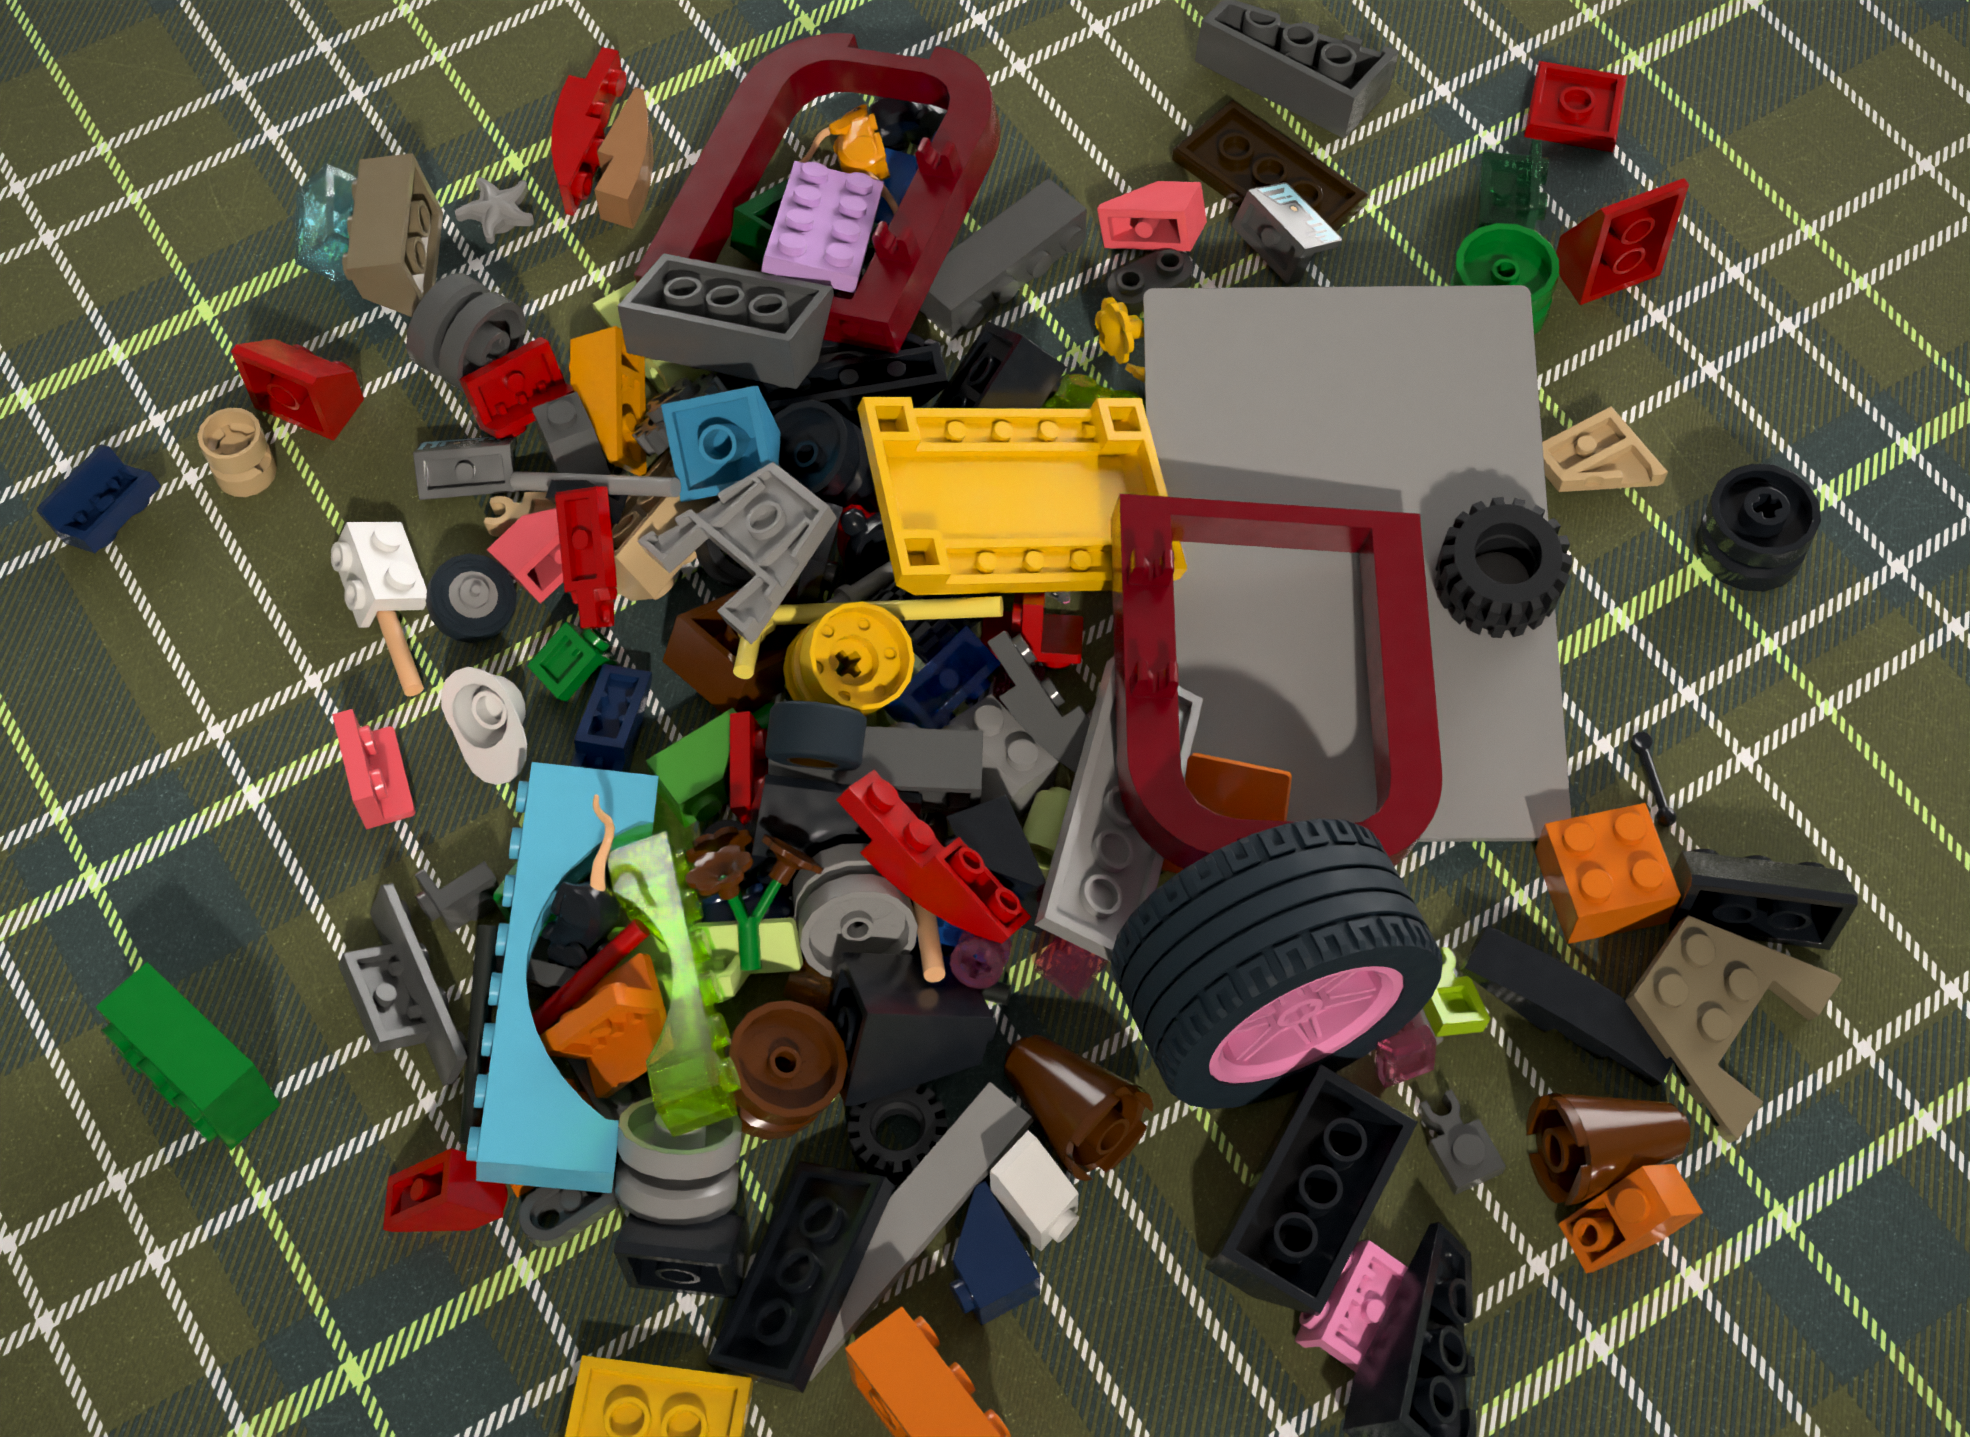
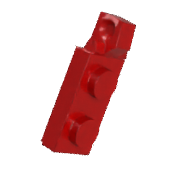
[555,486,617,629]

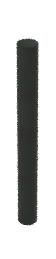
[459,925,498,1144]

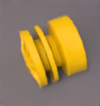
[783,601,915,716]

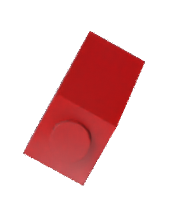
[383,1148,508,1232]

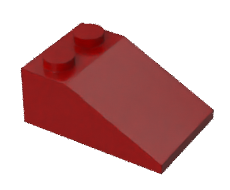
[1556,178,1689,305]

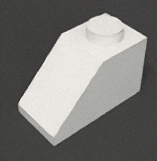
[990,1131,1079,1251]

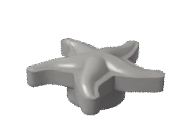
[455,177,534,244]

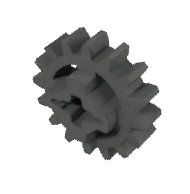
[632,372,729,456]

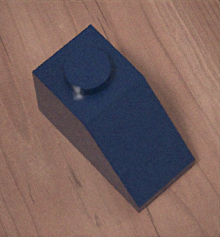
[949,1181,1040,1326]

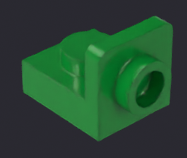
[527,621,618,702]

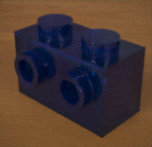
[882,625,1001,729]

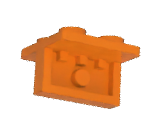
[540,953,676,1098]

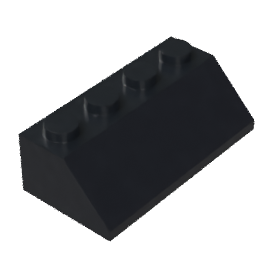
[1205,1064,1418,1316]

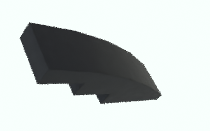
[1460,926,1674,1087]

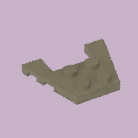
[1625,915,1842,1143]

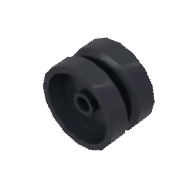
[773,400,875,511]
[1696,464,1821,592]

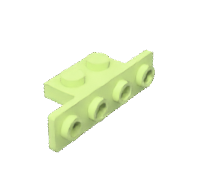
[601,918,803,1006]

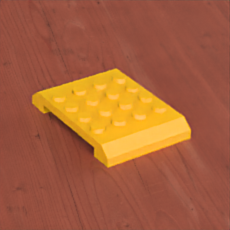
[857,397,1187,595]

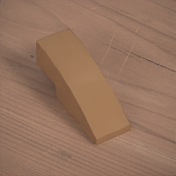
[594,87,654,229]

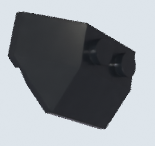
[751,332,948,429]

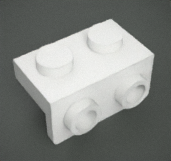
[331,522,427,628]

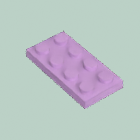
[761,161,884,293]

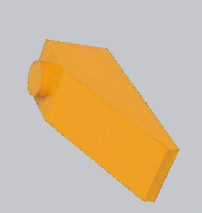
[569,326,647,476]

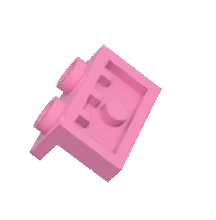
[1295,1240,1408,1373]

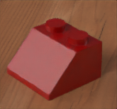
[231,339,364,441]

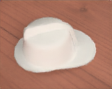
[441,667,527,785]

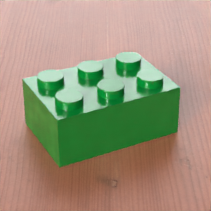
[96,962,281,1150]

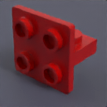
[979,592,1083,668]

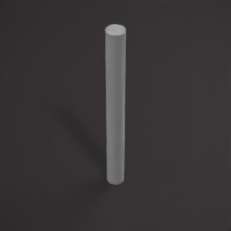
[510,471,681,497]

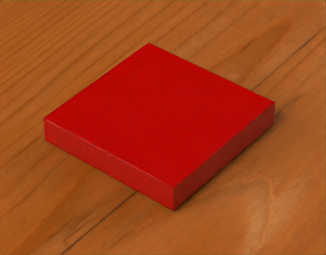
[1524,61,1627,152]

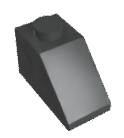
[532,392,611,475]

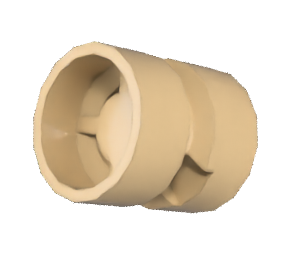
[197,408,277,497]

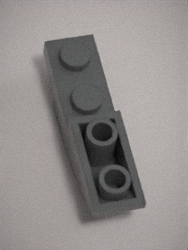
[987,630,1094,773]

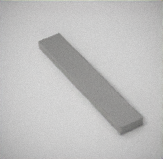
[809,1082,1034,1381]

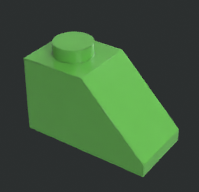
[646,708,737,828]

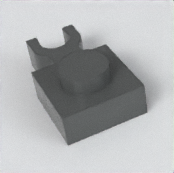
[1417,1089,1506,1196]

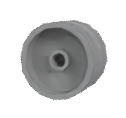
[791,843,918,979]
[615,1094,742,1225]

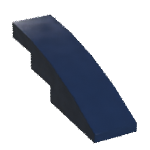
[571,664,652,773]

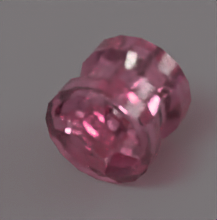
[950,930,1012,989]

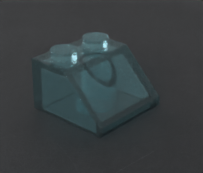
[295,163,357,281]

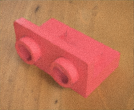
[332,709,416,830]

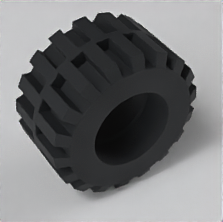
[1435,497,1572,638]

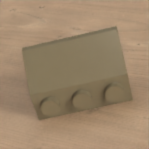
[342,153,443,317]

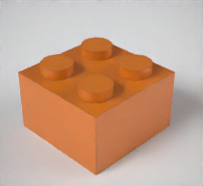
[1534,803,1681,944]

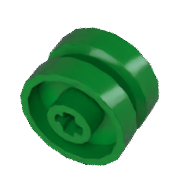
[1449,223,1559,335]

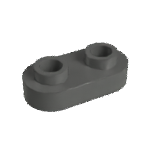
[1107,249,1193,315]
[519,1164,620,1248]

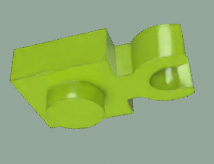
[1423,947,1491,1037]

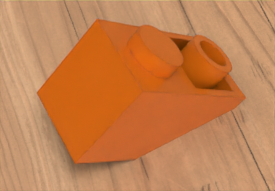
[1558,1164,1703,1273]

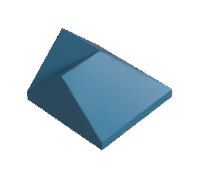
[661,386,781,502]

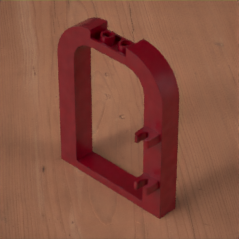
[633,33,1001,354]
[1111,494,1442,869]

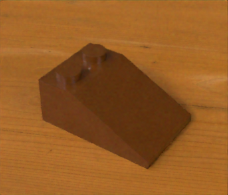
[662,584,798,714]

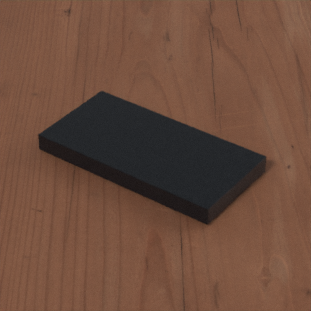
[706,1161,895,1393]

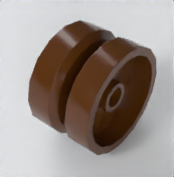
[710,1000,848,1140]

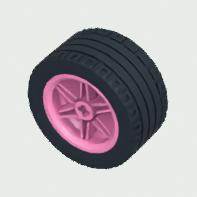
[1111,819,1442,1109]

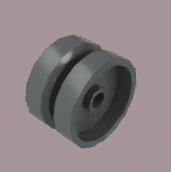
[406,273,526,393]

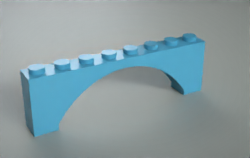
[466,762,659,1193]

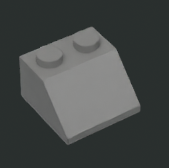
[940,694,1059,820]

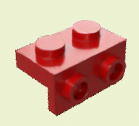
[459,337,574,439]

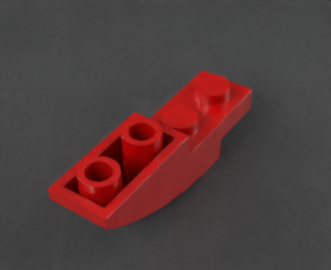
[551,47,626,216]
[836,770,1032,944]

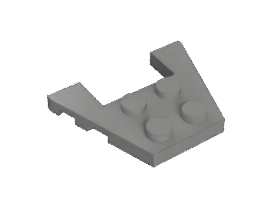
[637,462,837,644]

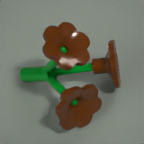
[685,826,824,971]

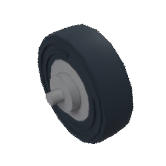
[426,553,517,644]

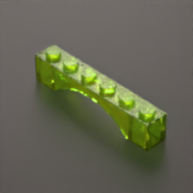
[607,831,741,1137]

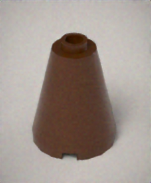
[1004,1035,1154,1181]
[1526,1093,1690,1206]

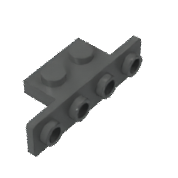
[338,883,467,1086]

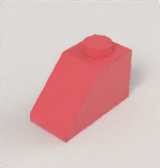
[1097,181,1207,252]
[486,508,563,604]

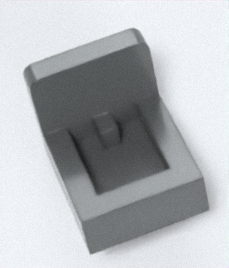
[414,861,499,933]

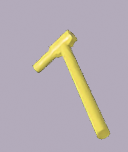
[733,596,1004,679]

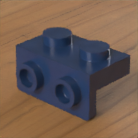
[37,444,161,553]

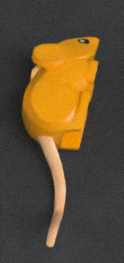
[829,104,898,215]

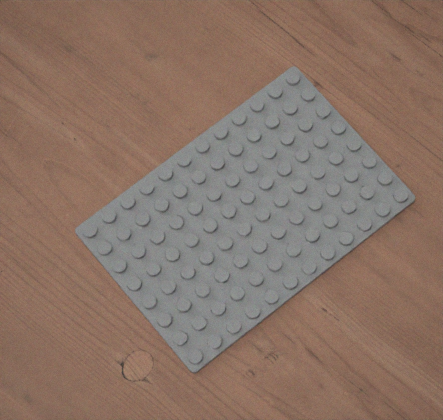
[1143,285,1571,842]

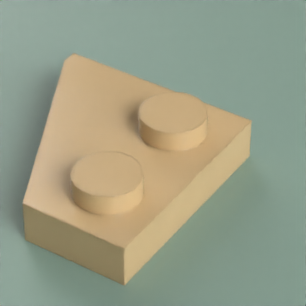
[1542,406,1668,492]

